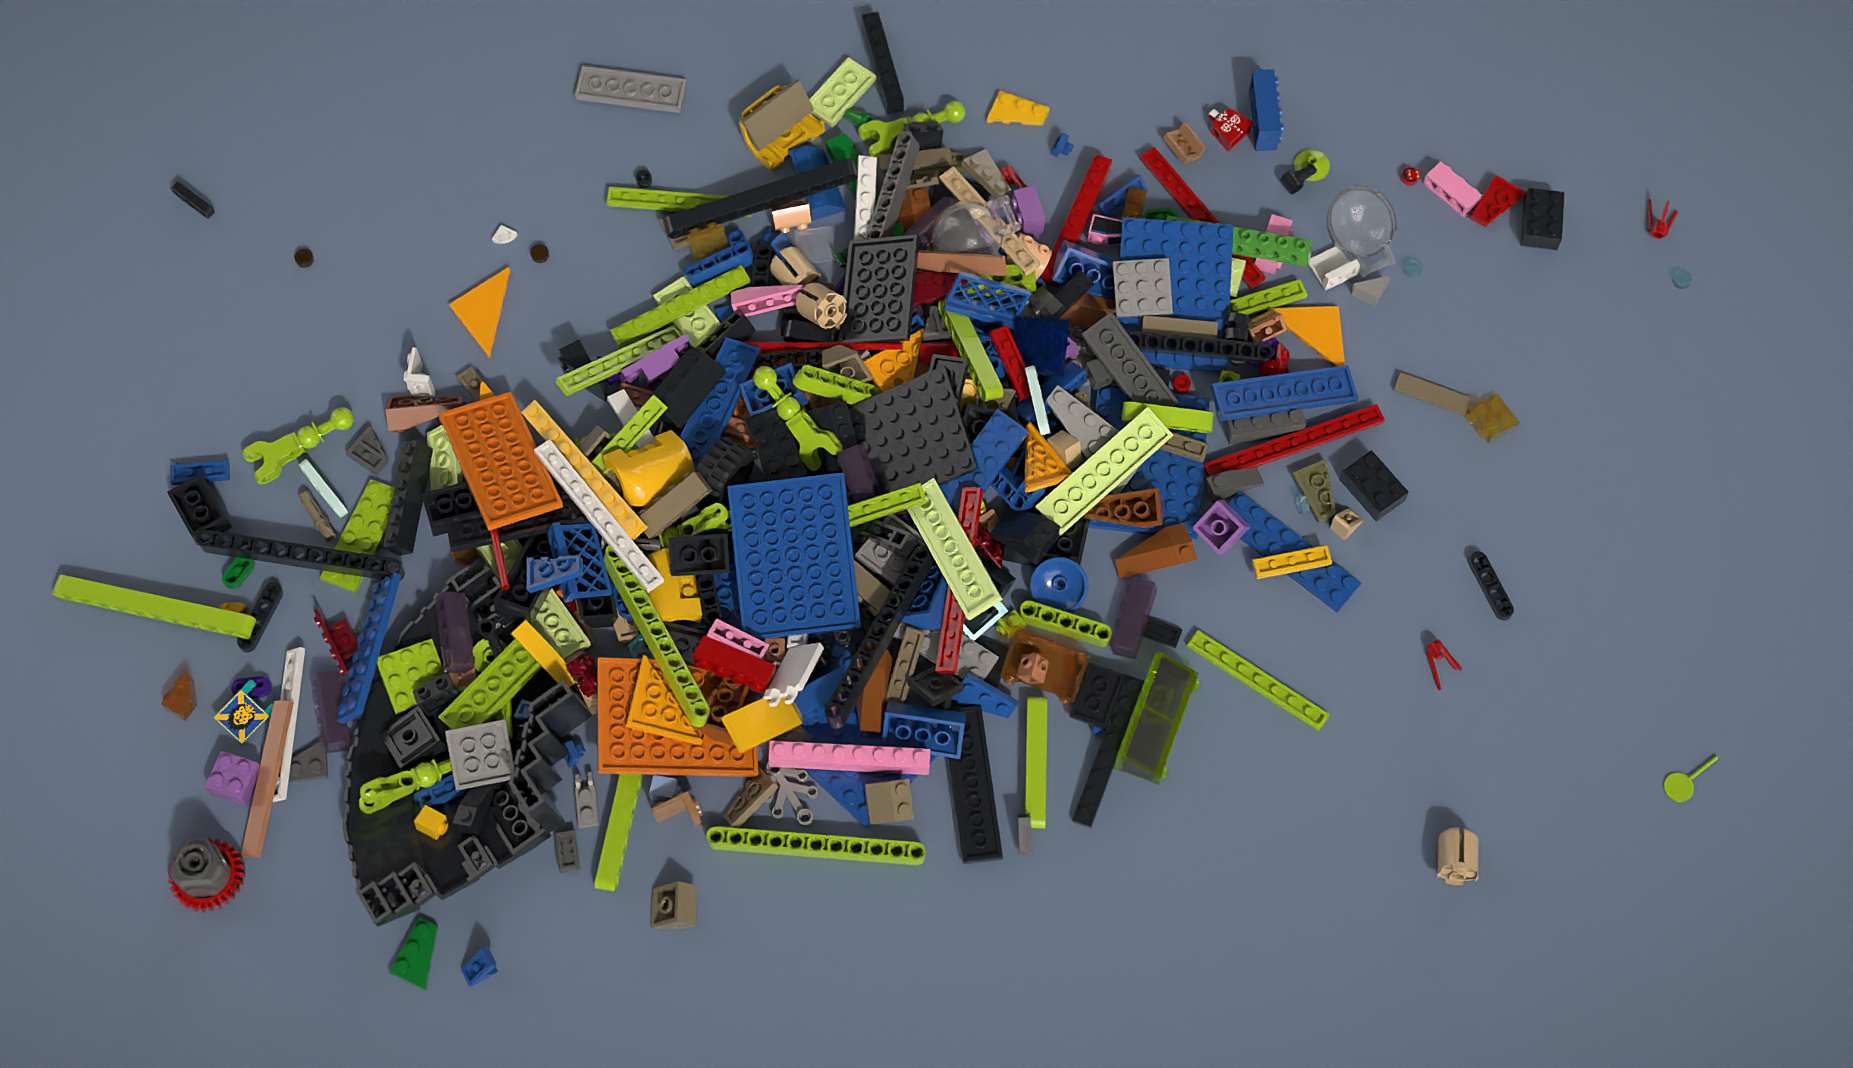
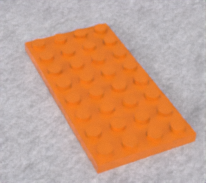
[438,392,563,531]

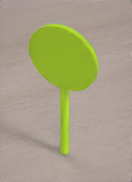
[1664,756,1718,802]

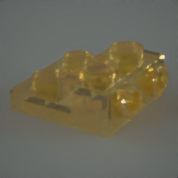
[686,222,729,263]
[1466,394,1520,443]

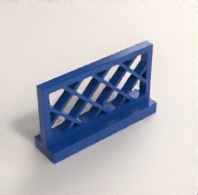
[944,271,1031,330]
[547,523,612,602]

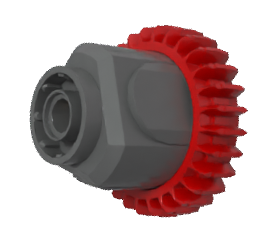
[168,837,245,913]

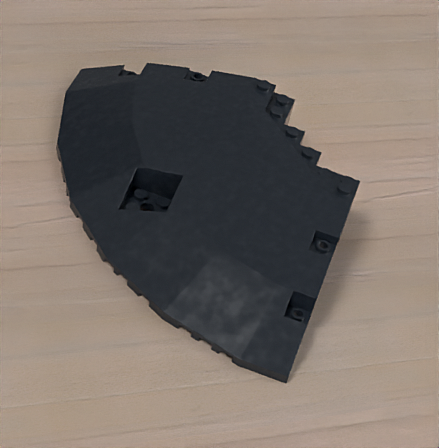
[342,556,593,927]

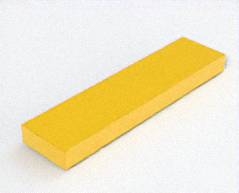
[1252,545,1332,579]
[511,620,580,687]

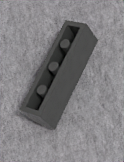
[1226,408,1306,445]

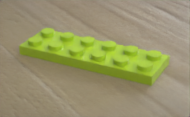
[320,479,395,593]
[439,639,542,730]

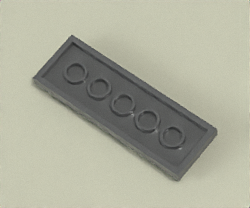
[1081,312,1179,407]

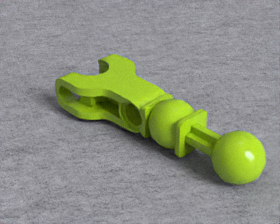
[858,101,966,160]
[753,366,843,471]
[242,407,354,485]
[642,503,732,556]
[359,759,452,814]

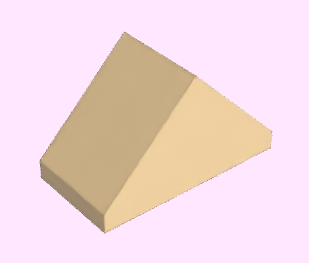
[1047,430,1083,470]
[1330,508,1364,541]

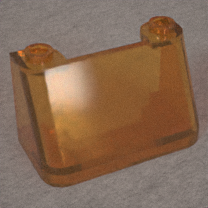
[1000,630,1092,705]

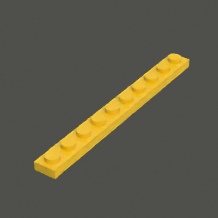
[521,400,648,540]

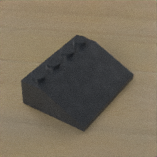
[795,401,865,480]
[1003,502,1090,567]

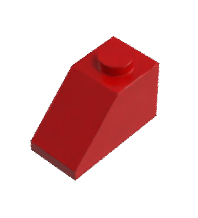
[920,340,961,363]

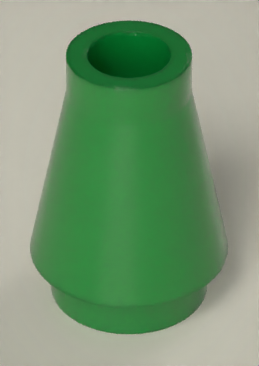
[844,109,872,128]

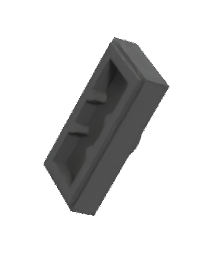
[555,829,580,873]

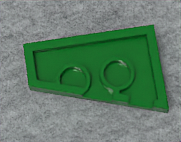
[389,918,438,991]

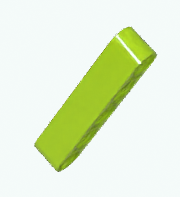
[793,365,881,405]
[1121,402,1214,433]
[1019,601,1112,647]

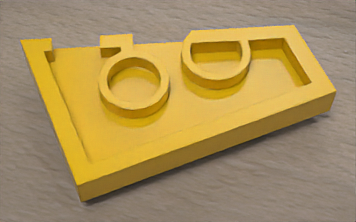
[987,91,1050,125]

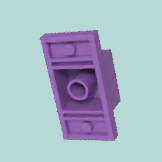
[620,334,690,388]

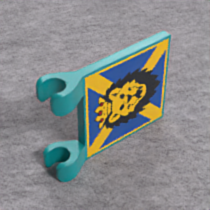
[213,680,274,745]

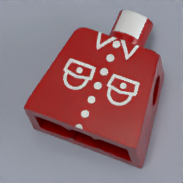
[1208,108,1253,152]

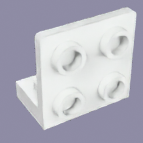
[1309,246,1360,291]
[404,347,436,399]

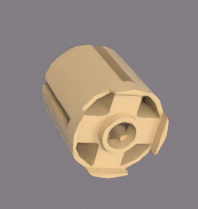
[770,246,822,296]
[796,283,847,329]
[1437,828,1478,885]

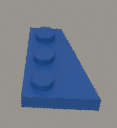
[527,555,583,593]
[951,672,1019,718]

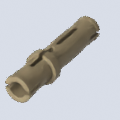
[299,491,336,542]

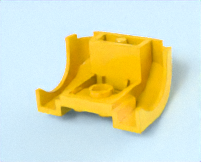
[739,85,825,172]
[603,430,695,509]
[636,548,702,623]

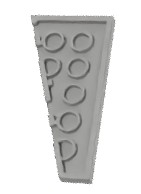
[1046,385,1140,495]

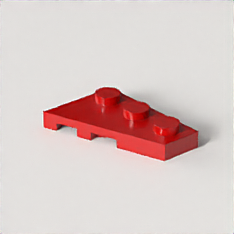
[1470,175,1526,228]

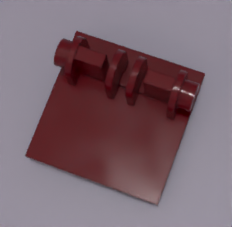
[975,524,1004,568]
[566,652,597,697]

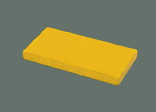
[721,696,802,754]

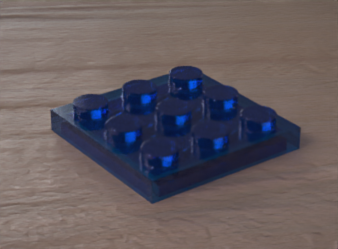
[1013,317,1070,377]

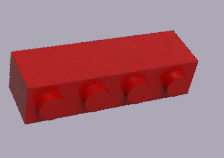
[693,636,776,693]

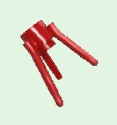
[1000,166,1028,204]
[1647,199,1678,239]
[1426,640,1462,691]

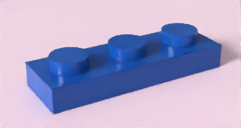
[1096,174,1148,218]
[170,460,230,486]

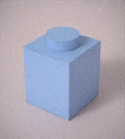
[649,775,681,802]

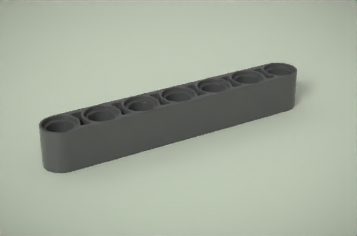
[867,131,920,239]

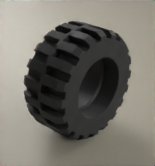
[695,437,755,513]

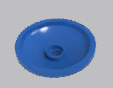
[1030,557,1089,613]

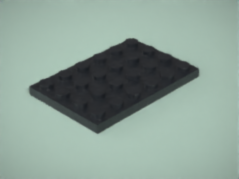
[839,234,920,342]

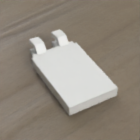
[763,642,824,707]

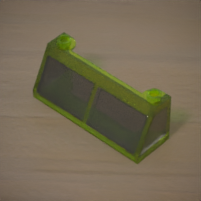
[1114,651,1201,785]

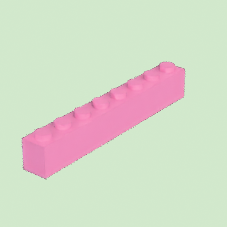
[769,741,930,775]

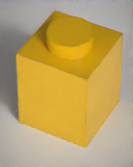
[414,805,448,840]

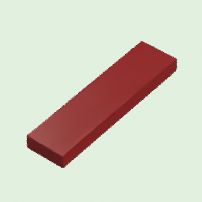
[989,325,1031,401]

